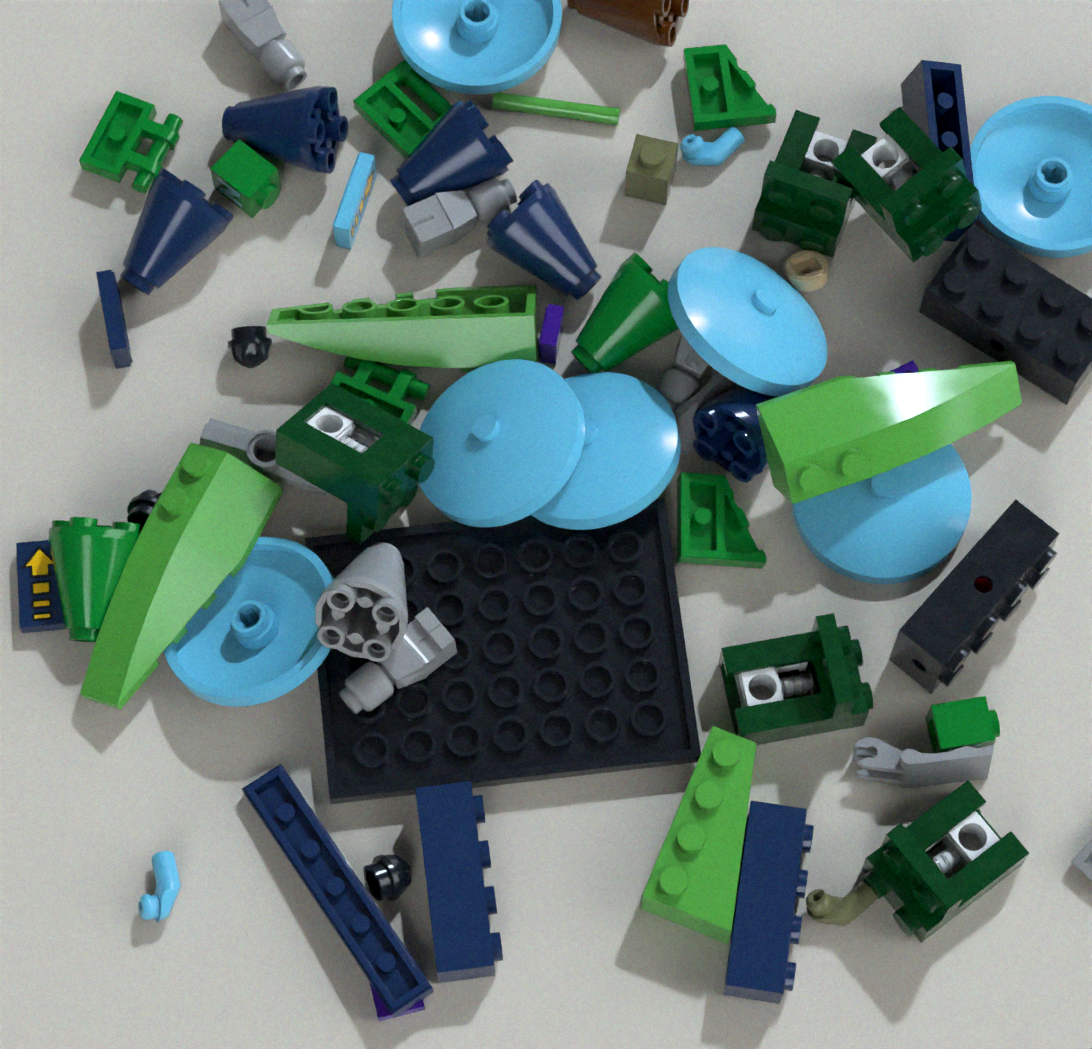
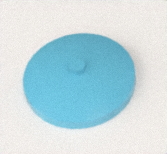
[392,0,562,94]
[970,96,1092,258]
[668,247,828,396]
[419,359,585,527]
[531,372,681,530]
[791,444,972,584]
[164,537,334,707]

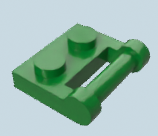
[353,60,452,159]

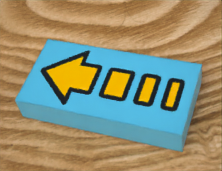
[333,152,377,250]

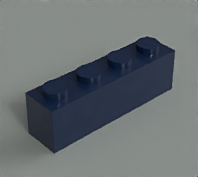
[901,60,978,242]
[415,781,503,983]
[723,800,814,1004]

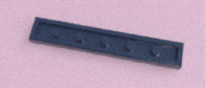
[242,764,434,1018]

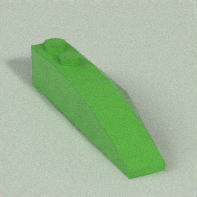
[267,285,538,373]
[755,361,1022,504]
[80,442,284,710]

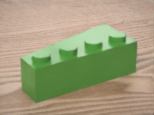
[640,726,756,944]

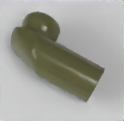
[806,881,877,926]

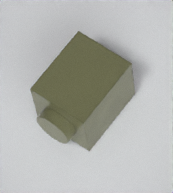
[625,134,679,205]

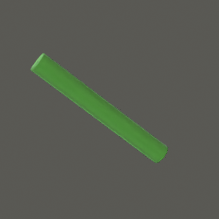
[492,92,620,125]

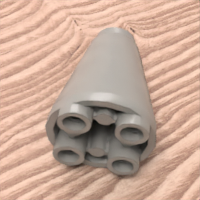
[315,542,408,662]

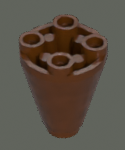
[567,0,689,47]

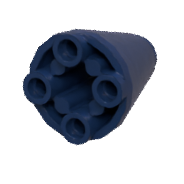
[222,86,348,174]
[390,99,513,206]
[120,168,234,296]
[486,179,602,301]
[693,385,780,483]

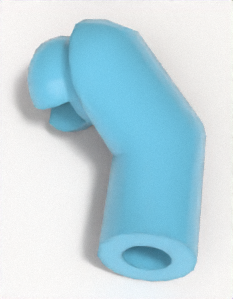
[680,127,745,166]
[138,851,181,922]

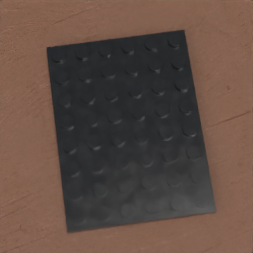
[305,498,701,804]

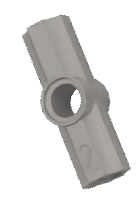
[199,418,327,496]

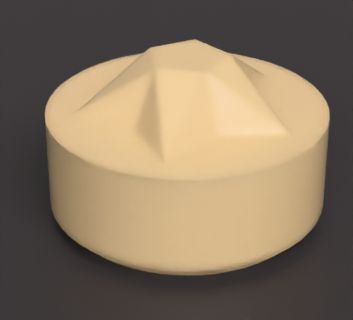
[784,250,829,292]

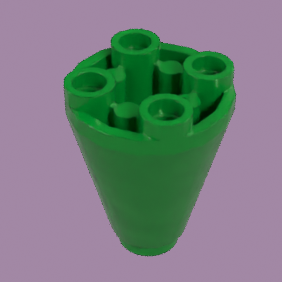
[570,252,679,373]
[48,517,140,643]

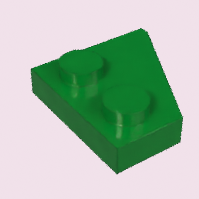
[683,44,777,131]
[677,472,767,569]

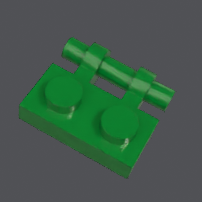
[79,91,183,194]
[330,356,431,425]

